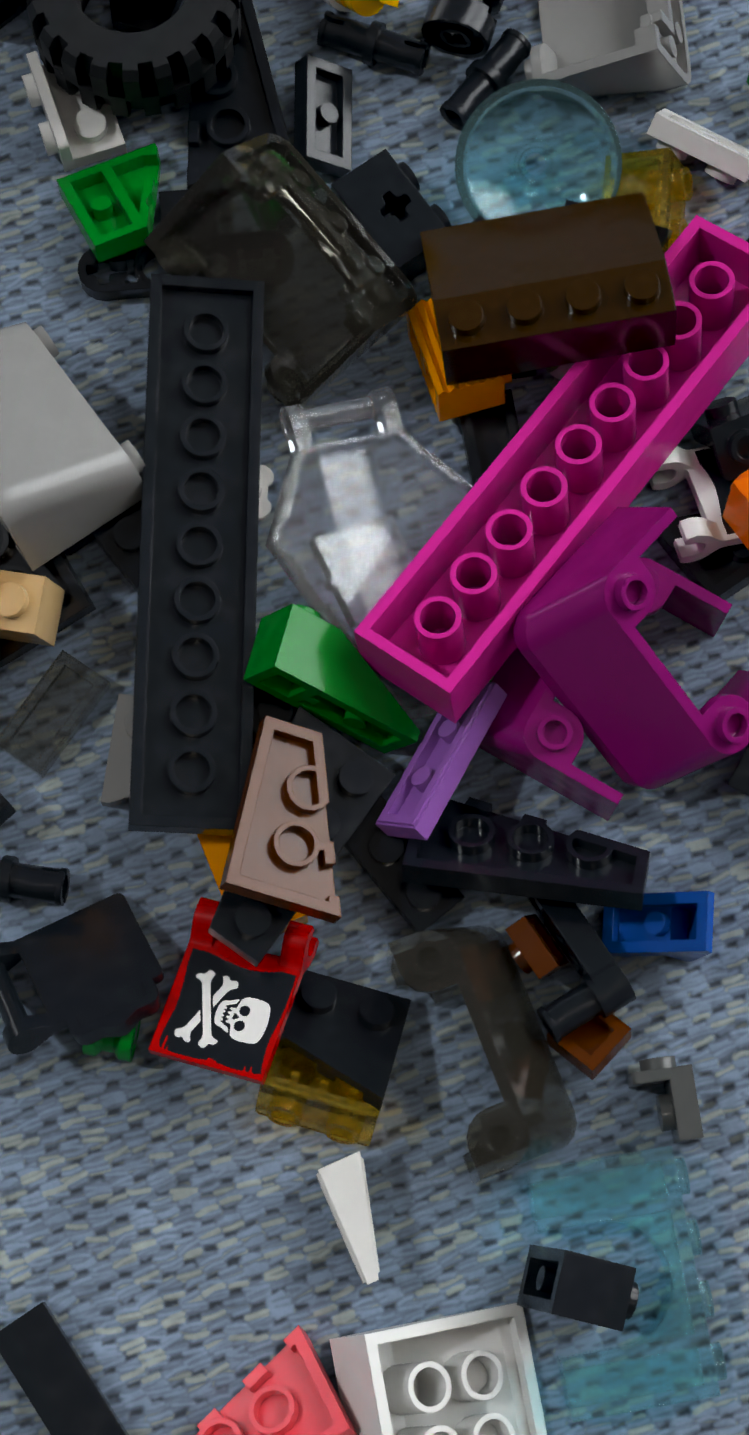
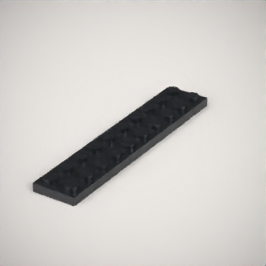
[128,273,265,835]

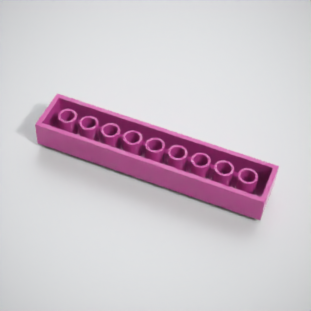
[354,215,749,724]

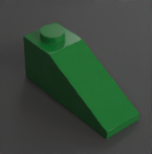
[243,604,420,754]

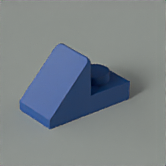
[602,891,714,962]

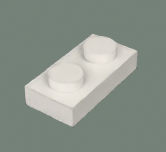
[646,108,749,185]

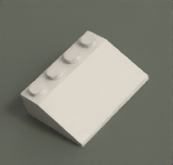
[329,1303,547,1435]

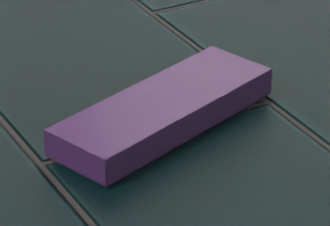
[375,682,507,840]

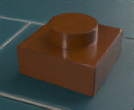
[505,914,569,979]
[546,1014,631,1080]

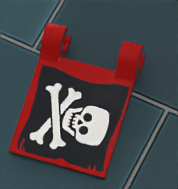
[148,897,319,1085]

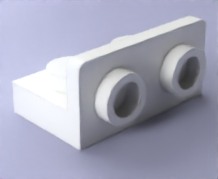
[21,51,127,172]

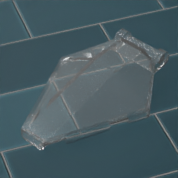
[265,386,473,720]

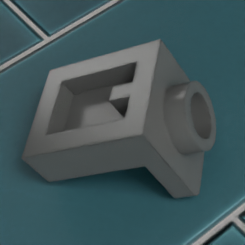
[627,1056,704,1144]

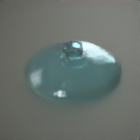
[454,79,622,220]

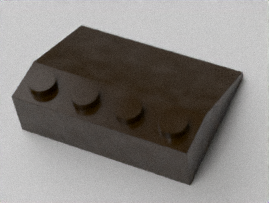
[420,192,677,385]

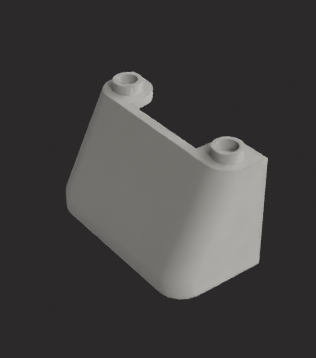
[524,0,692,100]
[0,322,146,571]

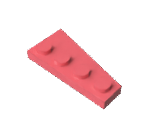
[196,1325,358,1435]

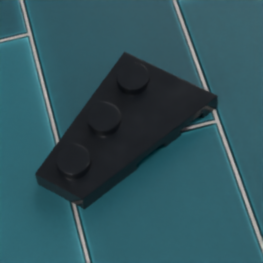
[278,970,411,1111]

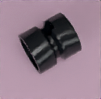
[421,0,504,58]

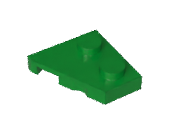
[57,143,161,263]

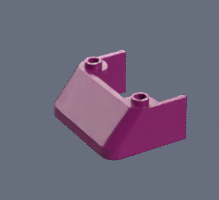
[513,507,749,789]
[479,557,733,821]

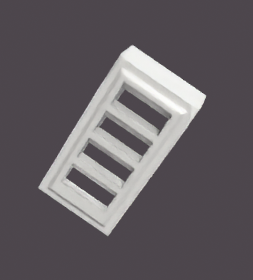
[316,1151,380,1285]

